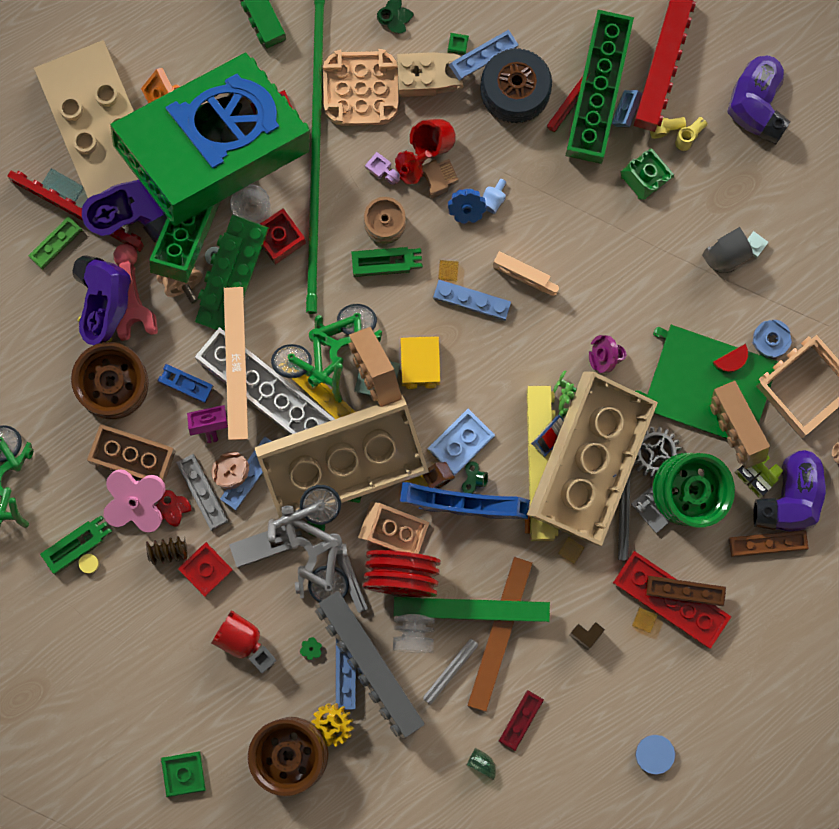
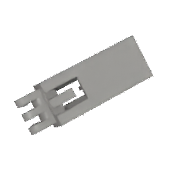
[229,525,302,568]

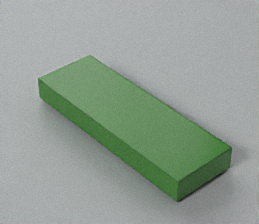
[28,216,83,270]

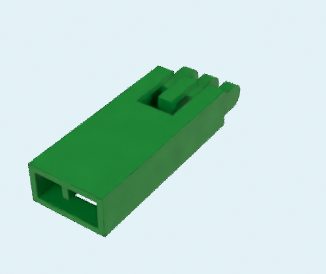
[351,247,423,277]
[40,515,112,575]

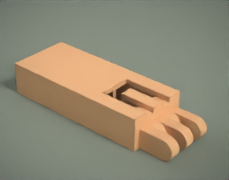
[493,251,559,296]

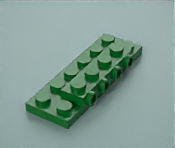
[195,214,269,331]

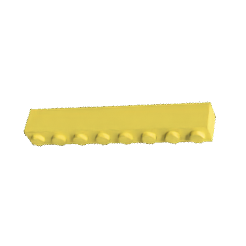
[527,386,558,541]

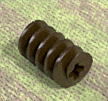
[146,536,188,565]

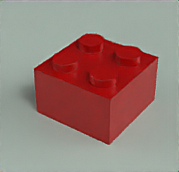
[260,208,306,265]

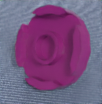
[589,335,627,373]

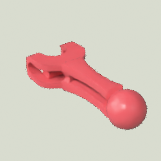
[113,244,158,341]

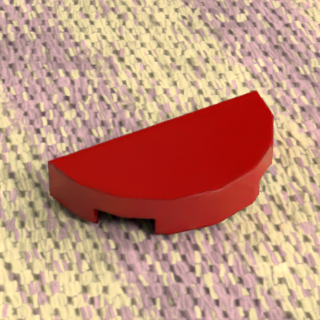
[713,343,748,372]

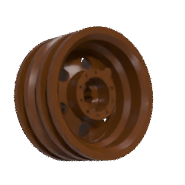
[71,342,149,420]
[248,717,329,796]

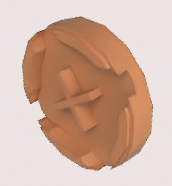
[211,452,249,490]

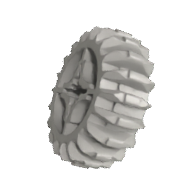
[633,427,682,478]

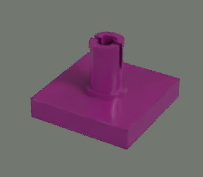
[187,405,228,443]

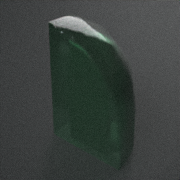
[466,748,496,780]

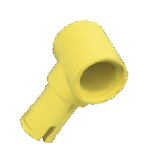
[650,117,686,139]
[675,117,708,151]

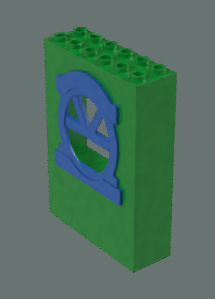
[110,52,310,227]

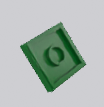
[161,751,206,797]

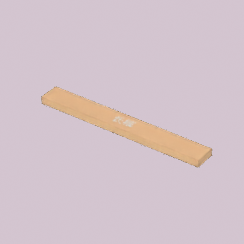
[224,287,248,441]

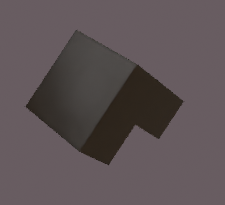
[569,622,605,650]

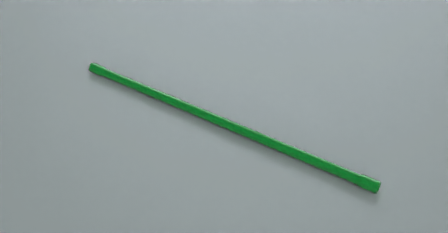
[306,0,325,314]

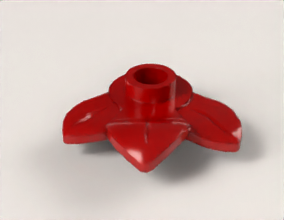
[156,490,192,527]

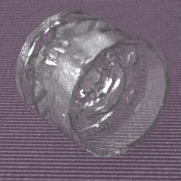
[230,184,272,224]
[393,614,435,653]

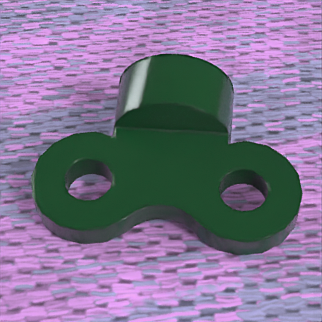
[462,461,488,494]

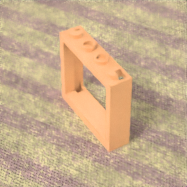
[756,335,839,438]

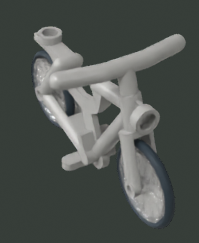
[268,485,349,602]

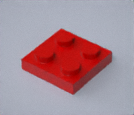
[178,542,233,597]

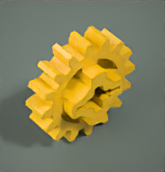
[311,703,354,747]

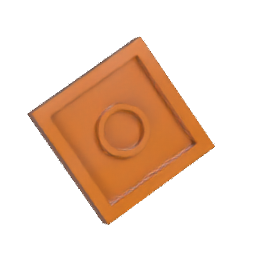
[141,68,180,104]

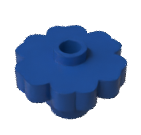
[448,189,486,224]

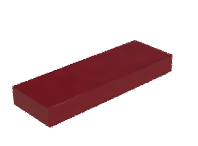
[498,690,544,751]

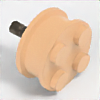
[156,266,203,304]

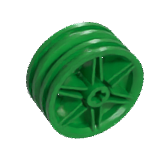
[653,453,735,527]

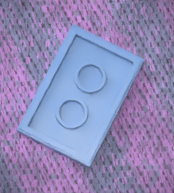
[427,409,495,476]

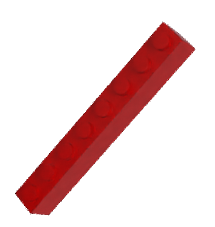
[633,0,696,132]

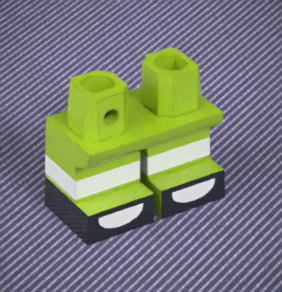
[734,456,783,498]

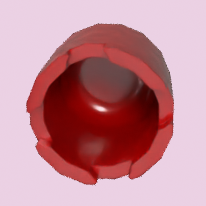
[410,119,456,158]
[211,610,261,659]

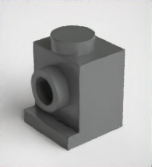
[249,646,277,673]

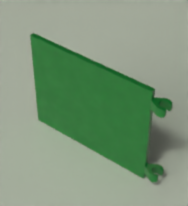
[635,324,778,439]

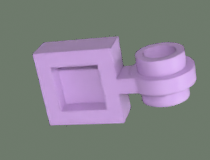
[365,152,401,185]

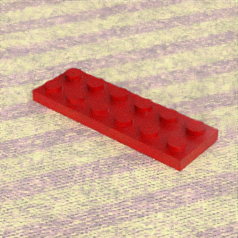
[613,551,732,649]

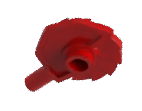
[395,150,431,184]

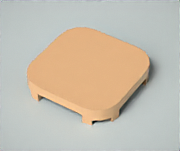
[323,49,398,126]

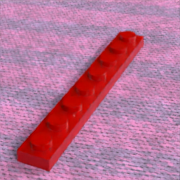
[7,170,144,252]

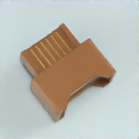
[422,159,459,199]

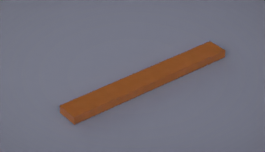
[467,557,533,712]

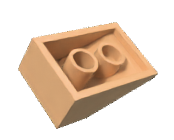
[358,502,430,554]

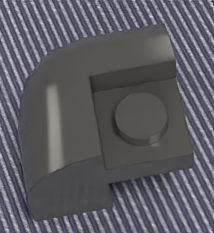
[702,227,753,273]

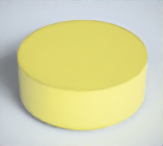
[79,554,99,574]

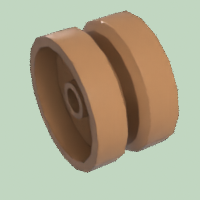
[364,197,406,244]

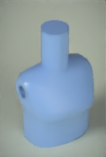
[483,179,506,214]

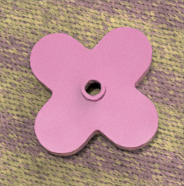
[104,470,165,532]

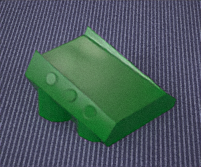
[620,148,674,200]

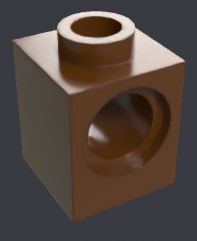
[423,462,455,489]

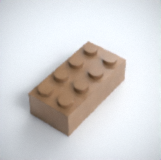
[348,327,402,407]
[710,381,770,469]
[87,424,176,483]

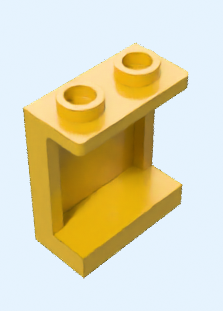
[400,337,440,389]

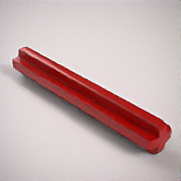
[547,74,590,132]

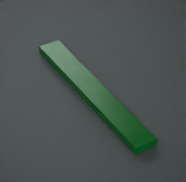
[393,597,550,622]

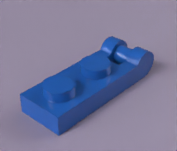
[157,364,214,403]

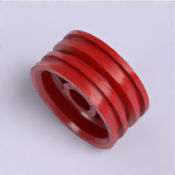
[363,550,441,597]

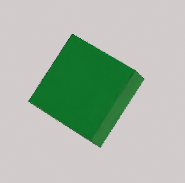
[448,33,469,55]

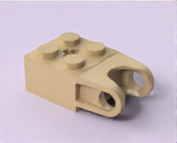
[397,52,464,97]

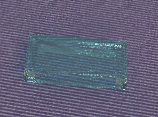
[42,168,84,202]

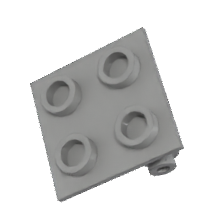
[631,486,684,533]

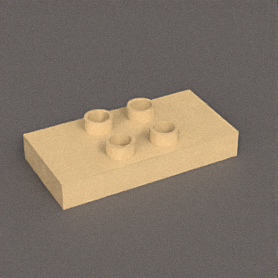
[34,40,139,198]
[527,371,658,546]
[255,396,429,518]

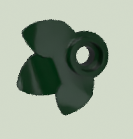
[377,0,414,34]

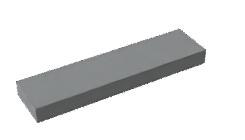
[176,454,228,531]

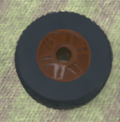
[480,48,552,123]

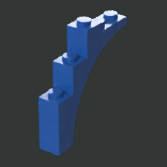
[400,482,530,519]

